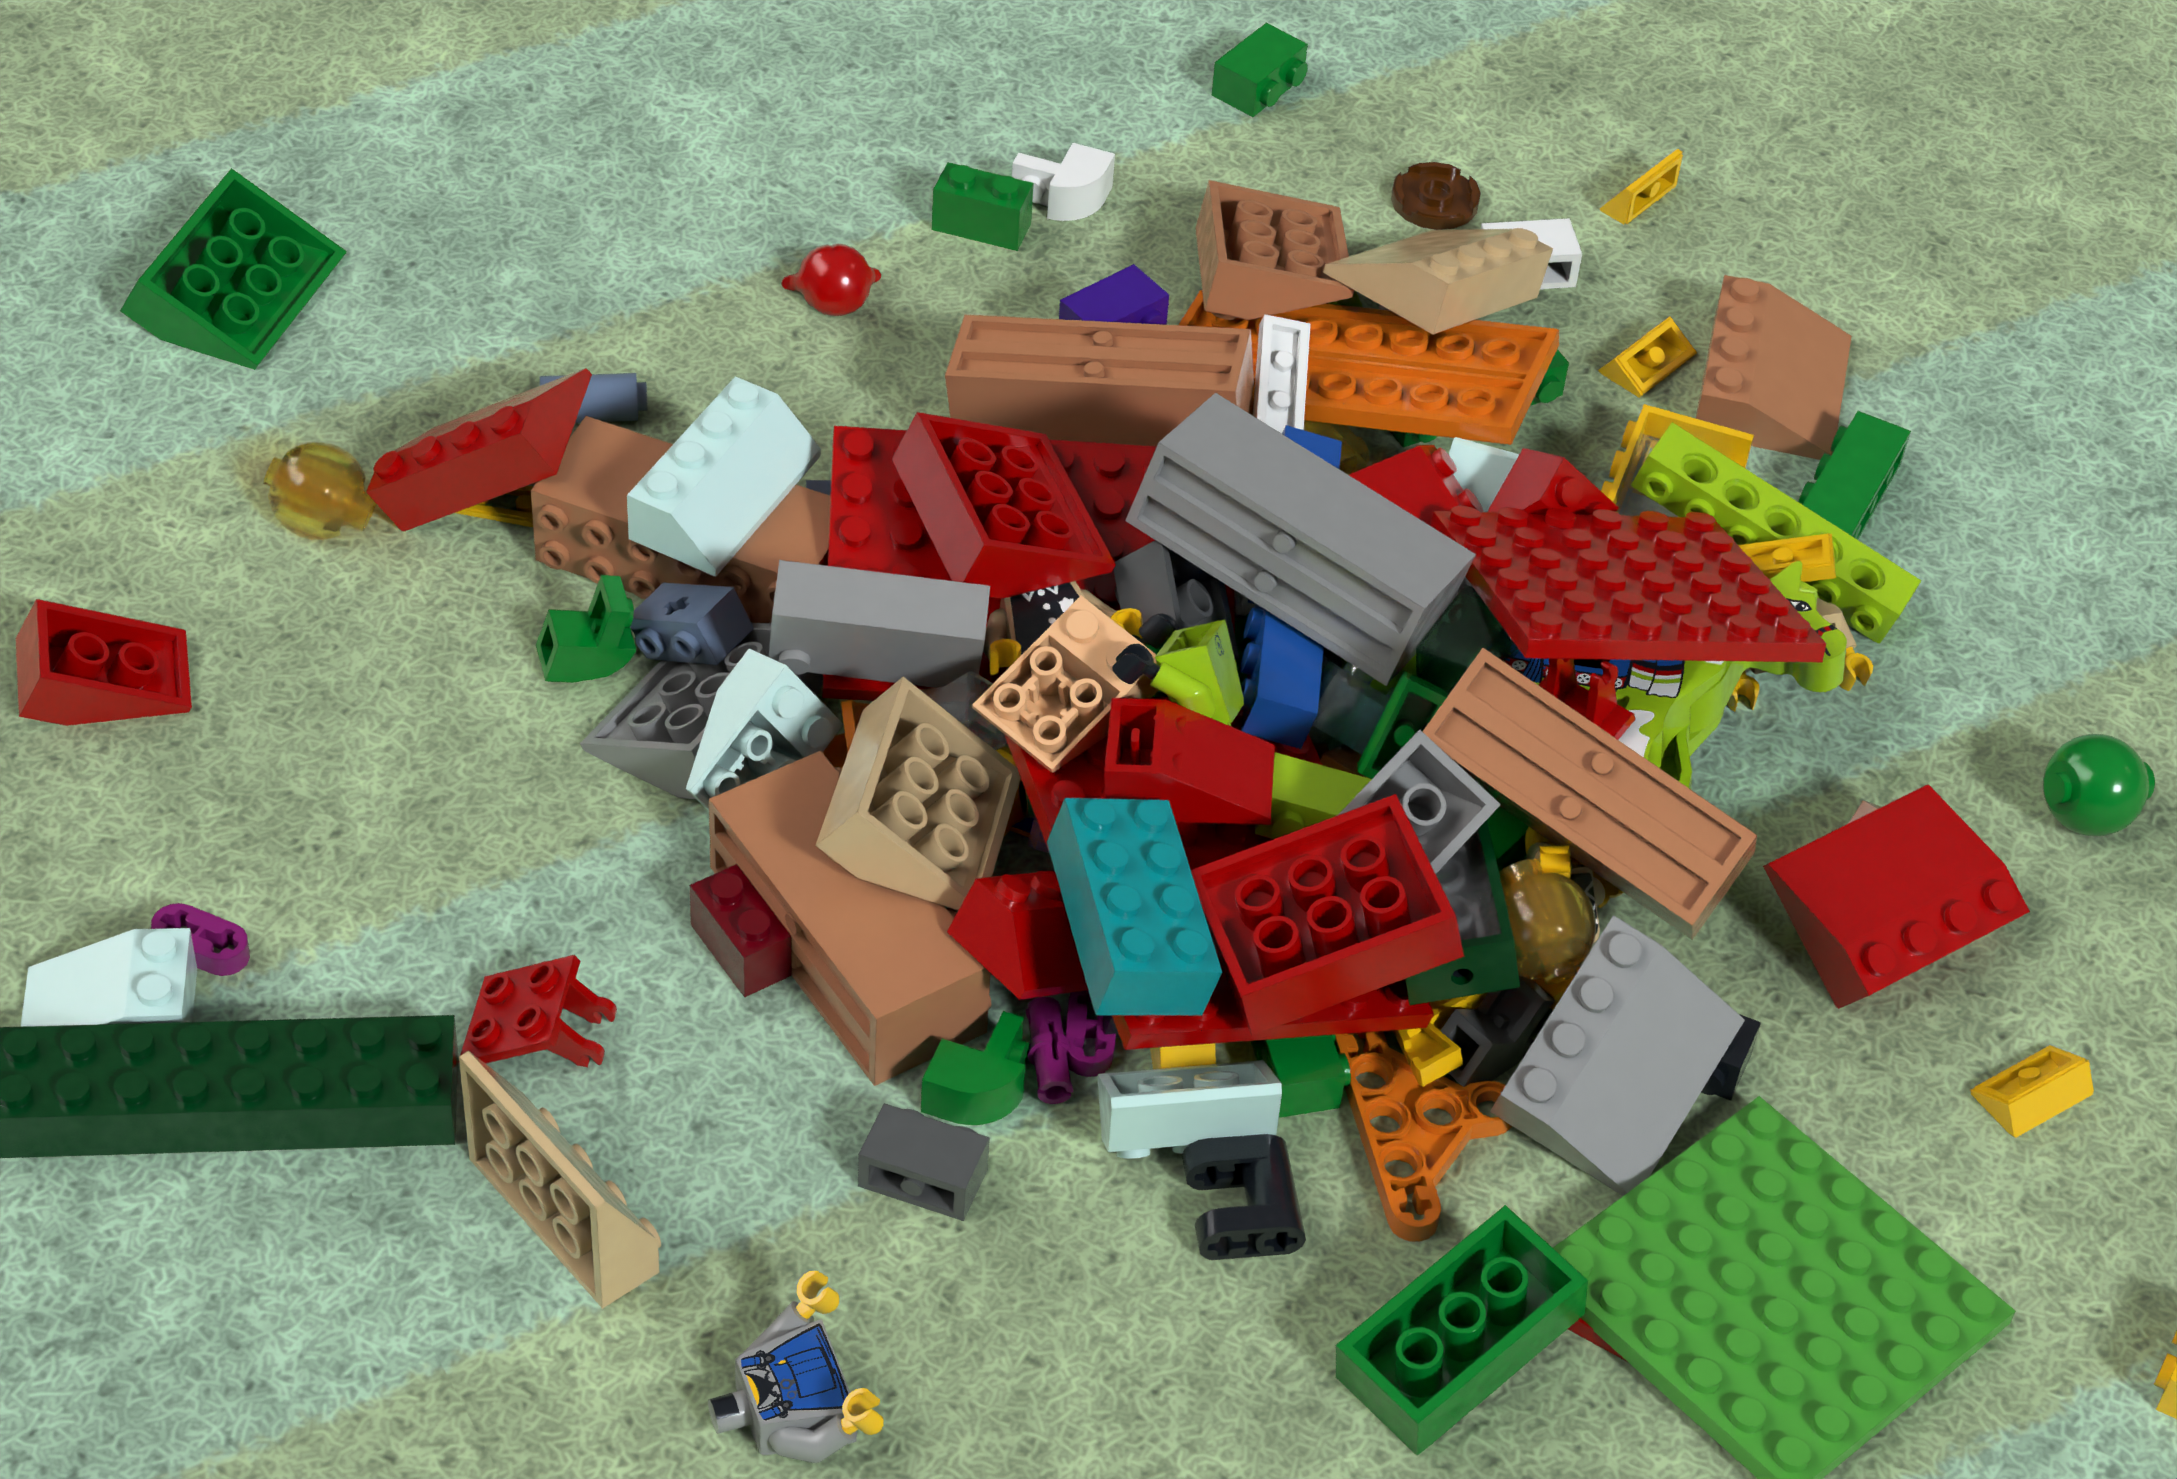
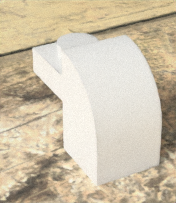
[1012,143,1115,221]

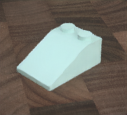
[21,928,197,1027]

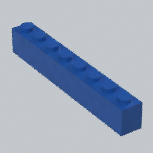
[1240,425,1342,749]

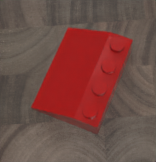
[366,368,592,532]
[892,412,1116,599]
[1763,784,2030,1009]
[1191,794,1464,1036]

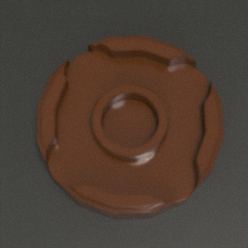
[1391,162,1481,230]

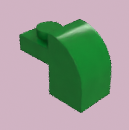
[536,575,637,683]
[921,1011,1029,1125]

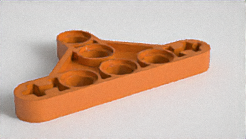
[1334,1031,1512,1242]

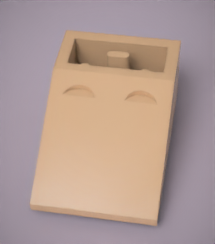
[972,595,1158,773]

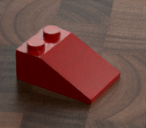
[1349,445,1483,526]
[16,599,192,726]

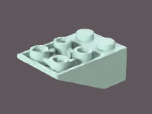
[686,649,844,811]

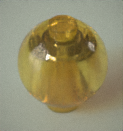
[263,441,377,540]
[1485,858,1596,985]

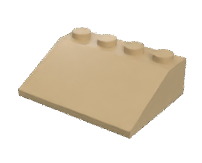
[1323,228,1553,334]
[815,676,1021,910]
[459,1051,661,1309]

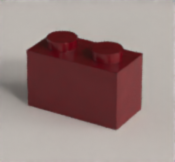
[689,864,792,998]

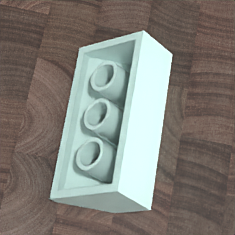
[627,376,821,577]

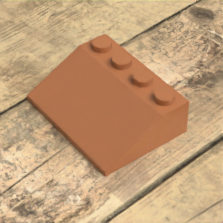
[1195,180,1355,320]
[1696,275,1852,460]

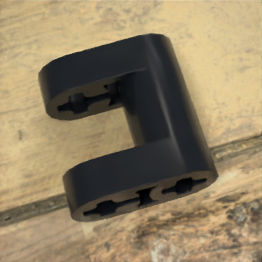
[1182,1134,1306,1260]

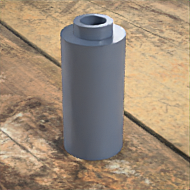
[540,373,648,423]

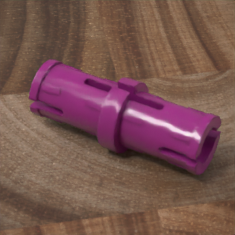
[1025,997,1073,1104]

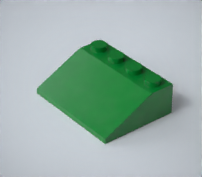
[120,168,347,370]

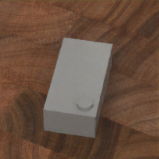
[769,560,990,687]

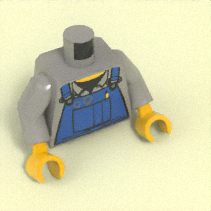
[708,1271,884,1463]

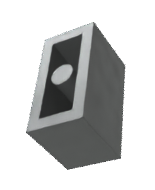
[858,1103,990,1221]

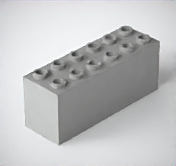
[1125,393,1476,686]

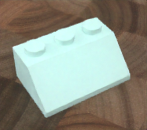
[1098,1060,1282,1159]

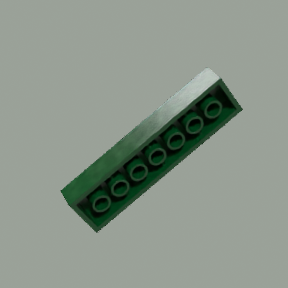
[0,1015,458,1158]

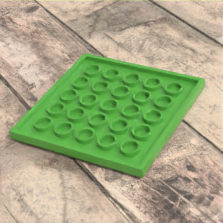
[1553,1096,2016,1479]

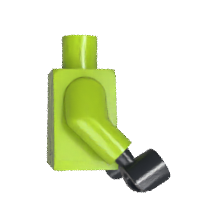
[1112,613,1244,726]

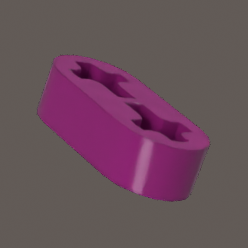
[151,903,250,976]
[1065,990,1116,1077]

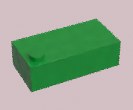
[1336,1205,1588,1455]

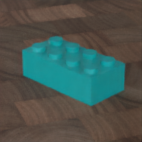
[1047,798,1222,1016]

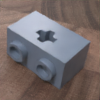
[630,583,754,665]

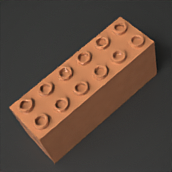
[945,315,1255,446]
[531,416,830,623]
[1422,648,1757,940]
[709,750,992,1086]

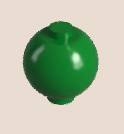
[2043,734,2155,836]

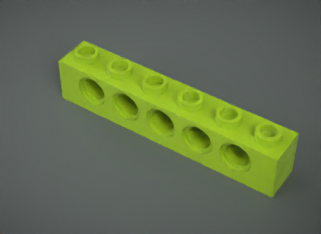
[1630,422,1922,644]

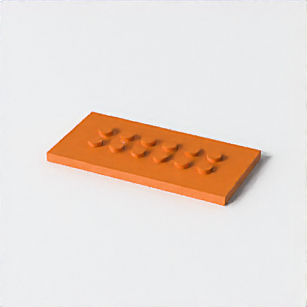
[1179,290,1559,445]

